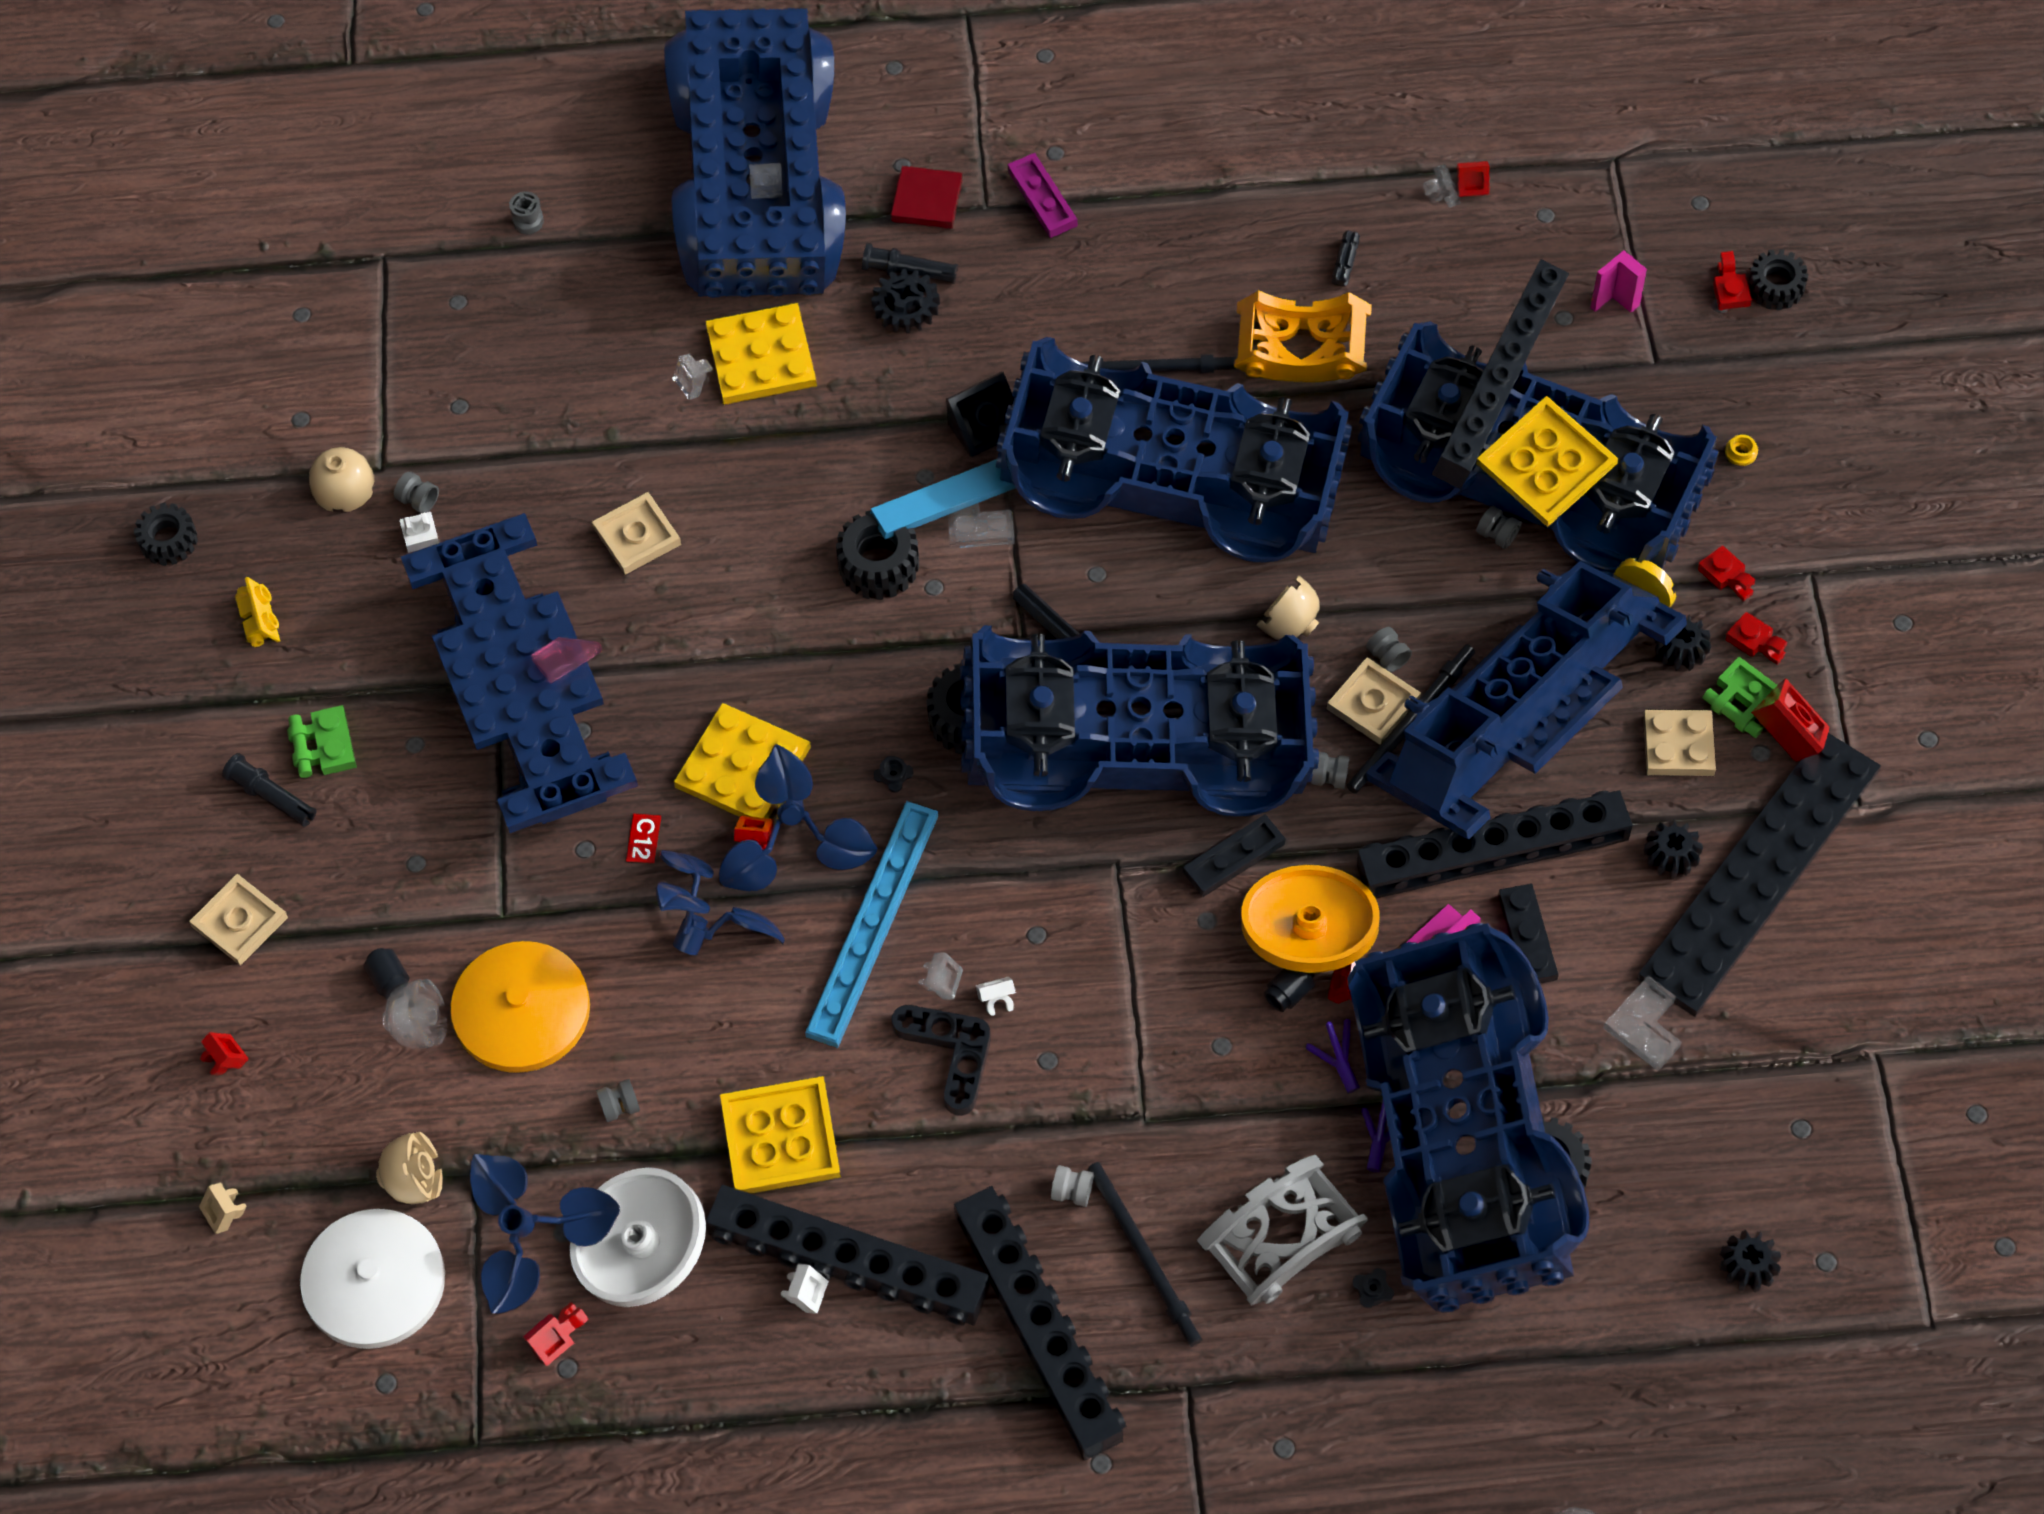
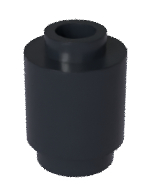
[364,948,410,1000]
[1264,968,1315,1012]

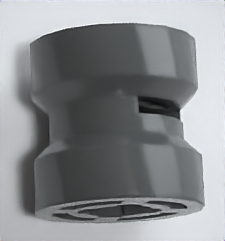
[509,191,544,235]
[394,471,439,513]
[1476,505,1522,550]
[1366,627,1412,673]
[1311,752,1350,790]
[596,1079,640,1123]

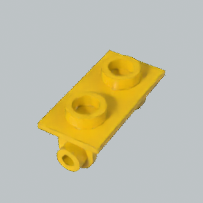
[235,577,280,647]

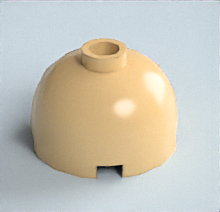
[309,447,375,512]
[1256,575,1320,640]
[376,1132,443,1205]

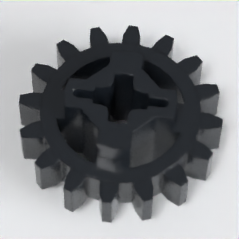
[871,269,940,334]

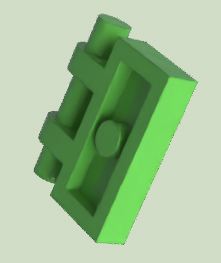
[1702,657,1777,738]
[287,705,357,778]

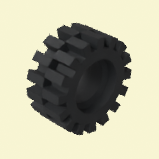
[1748,249,1808,310]
[134,503,198,566]

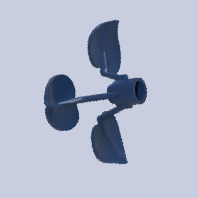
[719,745,878,891]
[656,850,785,955]
[470,1154,620,1314]

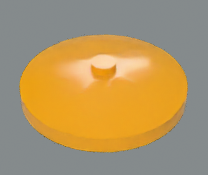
[1241,865,1380,973]
[451,941,590,1073]

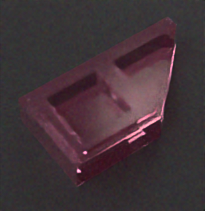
[531,637,602,683]

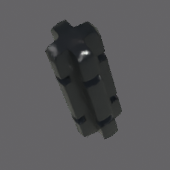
[1332,230,1360,287]

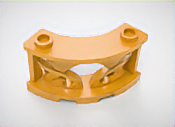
[1234,290,1371,383]

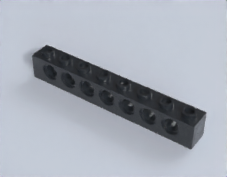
[1431,259,1569,489]
[1357,790,1633,899]
[706,1184,990,1326]
[954,1186,1126,1461]

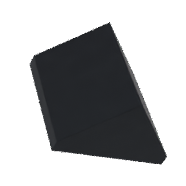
[946,371,1014,457]

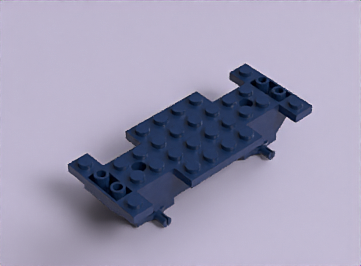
[401,513,638,833]
[1366,561,1687,840]

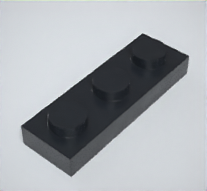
[1183,814,1286,897]
[1498,883,1559,984]

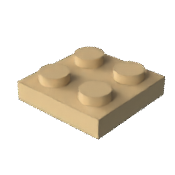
[592,492,681,575]
[1327,657,1421,745]
[1643,710,1716,776]
[189,874,288,966]

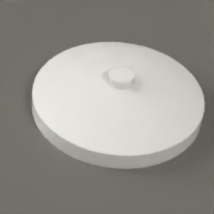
[570,1168,706,1307]
[300,1209,445,1349]

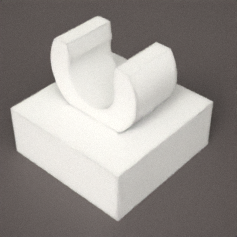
[400,512,439,553]
[975,977,1016,1016]
[781,1264,829,1314]

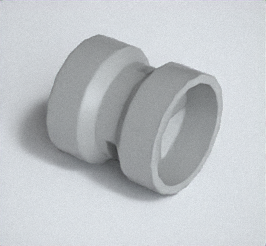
[1051,1165,1094,1207]

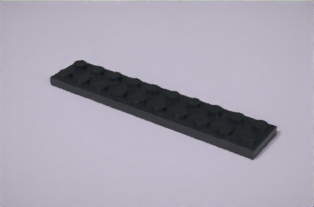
[1637,733,1881,1017]

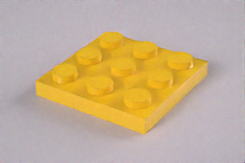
[706,303,817,405]
[1477,396,1618,527]
[674,703,811,818]
[720,1076,841,1194]

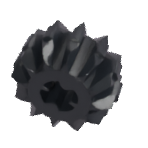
[1654,614,1711,671]
[1644,819,1703,879]
[1719,1229,1781,1293]

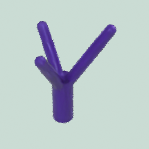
[1306,1019,1360,1093]
[1361,1101,1390,1172]

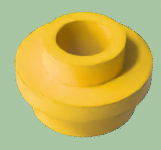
[1725,434,1758,466]

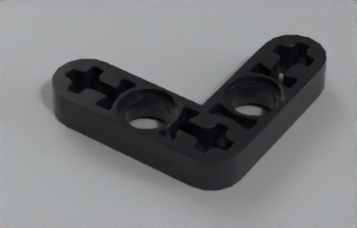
[892,1005,991,1116]

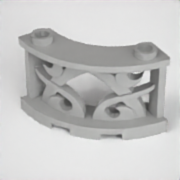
[1197,1154,1368,1305]

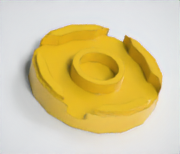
[1614,558,1676,607]

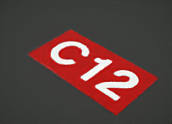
[626,813,662,863]

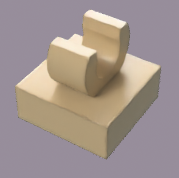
[199,1182,247,1234]

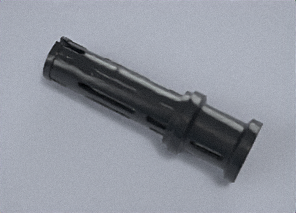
[862,243,958,284]
[222,753,317,827]

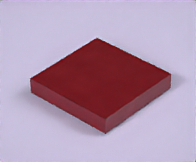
[891,166,963,229]

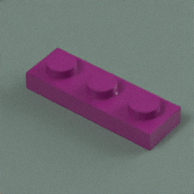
[1007,153,1077,238]

